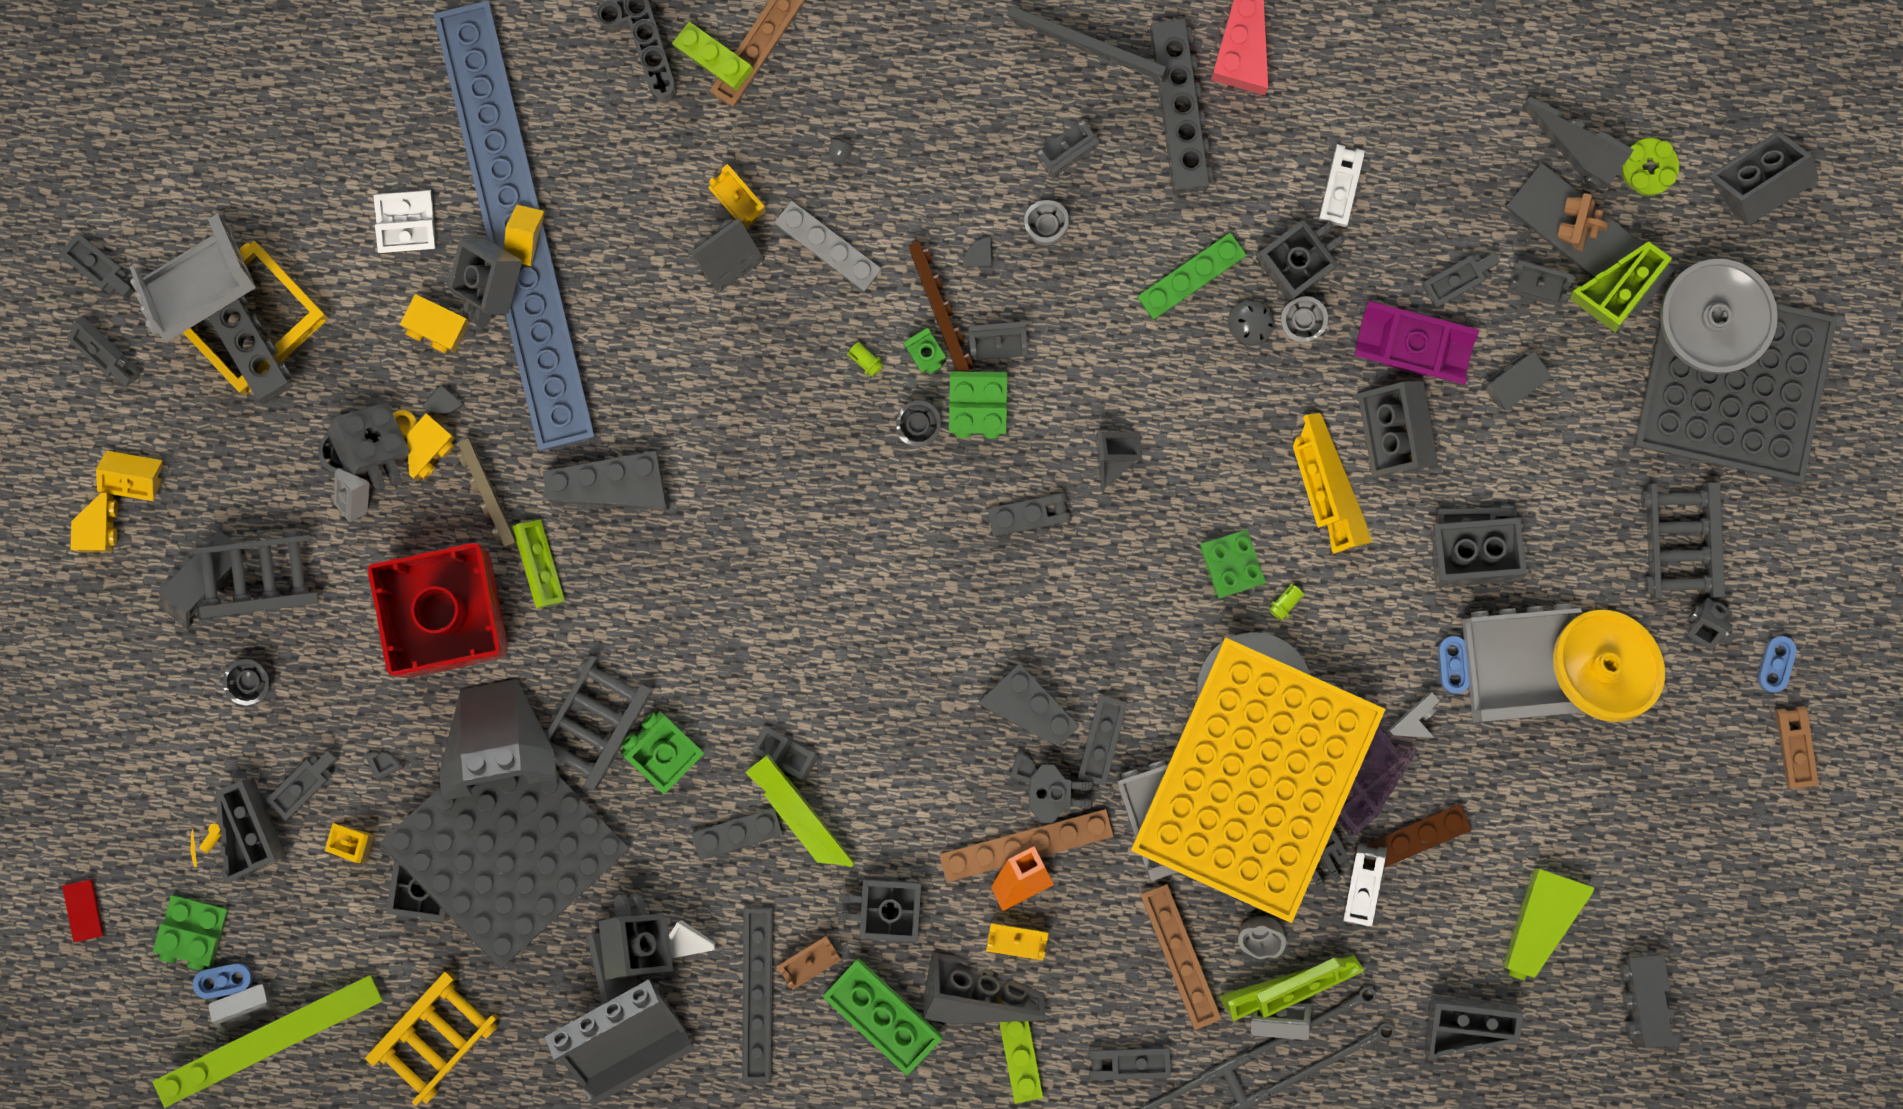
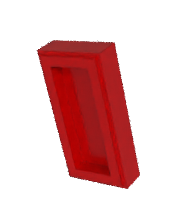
[62,879,104,943]

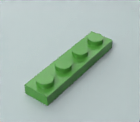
[1137,233,1247,320]

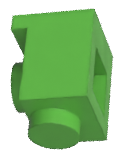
[904,328,946,375]

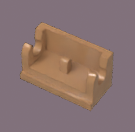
[776,935,842,990]

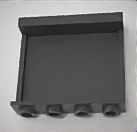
[544,979,695,1106]

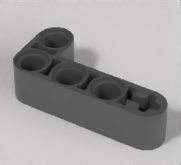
[596,0,676,103]

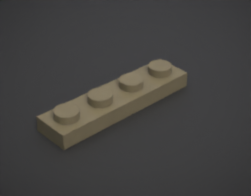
[457,438,517,549]

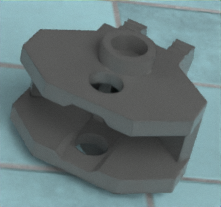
[1028,764,1093,823]

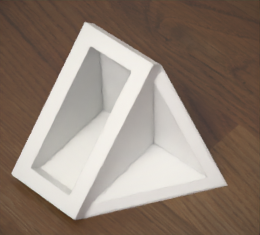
[669,920,716,958]

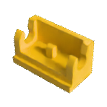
[708,164,766,229]
[96,451,163,502]
[986,922,1048,960]

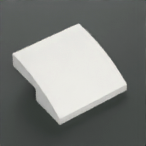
[373,190,436,253]

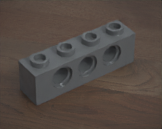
[208,295,294,404]

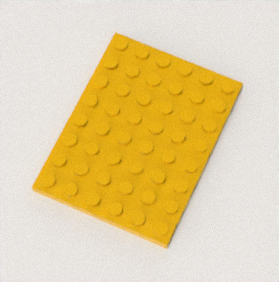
[1130,637,1386,923]

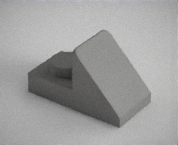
[1386,693,1440,738]

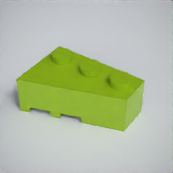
[1570,242,1672,333]

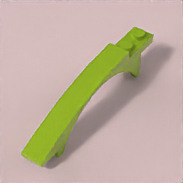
[152,975,384,1108]

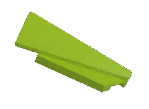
[745,754,855,867]
[1219,955,1364,1021]

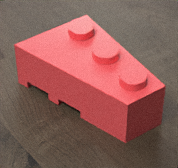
[1211,0,1268,95]

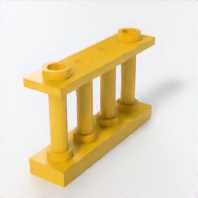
[365,970,499,1106]

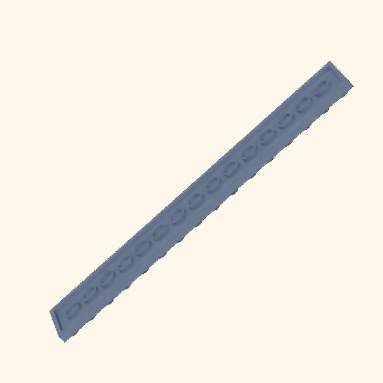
[433,0,595,452]

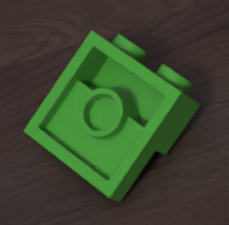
[949,371,1007,439]
[620,711,704,795]
[153,895,229,970]

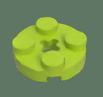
[1621,138,1679,196]

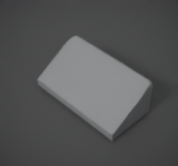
[334,469,369,522]
[208,984,276,1033]
[1251,1003,1312,1040]

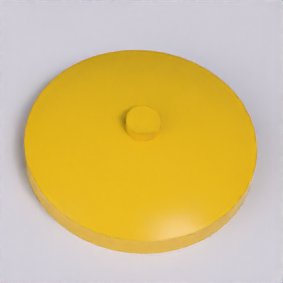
[1553,610,1665,722]

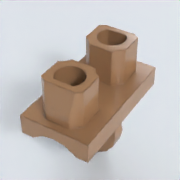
[1558,193,1609,251]

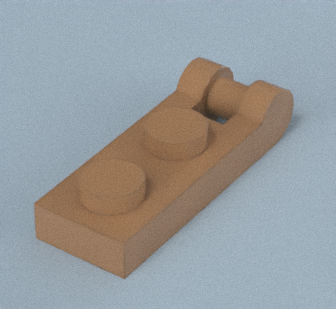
[1775,706,1819,789]

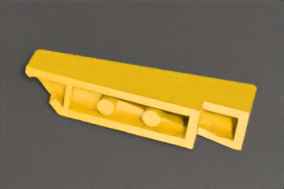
[1293,413,1372,554]

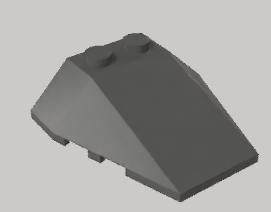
[439,679,558,801]

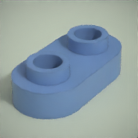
[1438,636,1469,694]
[1757,636,1797,693]
[193,963,253,999]

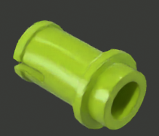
[847,342,884,377]
[1269,583,1305,621]

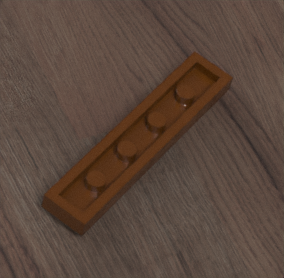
[909,241,974,372]

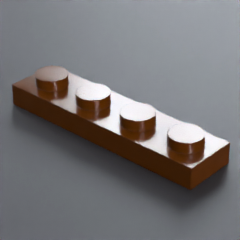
[1354,804,1472,868]

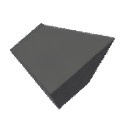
[1095,432,1142,492]

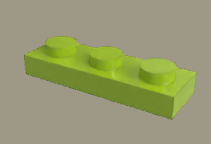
[672,22,754,92]
[512,520,565,609]
[999,1021,1043,1104]

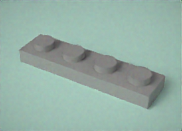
[774,201,882,293]

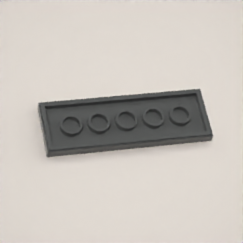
[1505,163,1675,314]

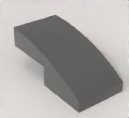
[751,726,819,781]

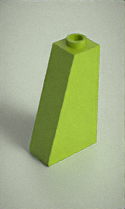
[1502,868,1594,981]

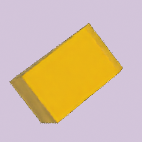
[504,205,545,267]
[324,823,376,864]

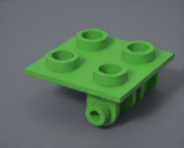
[1200,529,1266,599]

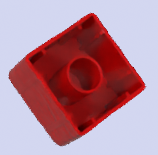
[368,543,508,678]

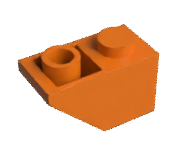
[991,846,1054,911]

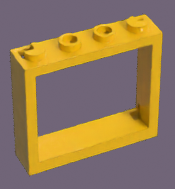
[183,241,329,396]

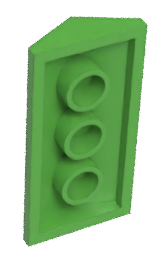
[822,958,944,1076]

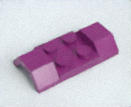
[1354,301,1479,385]

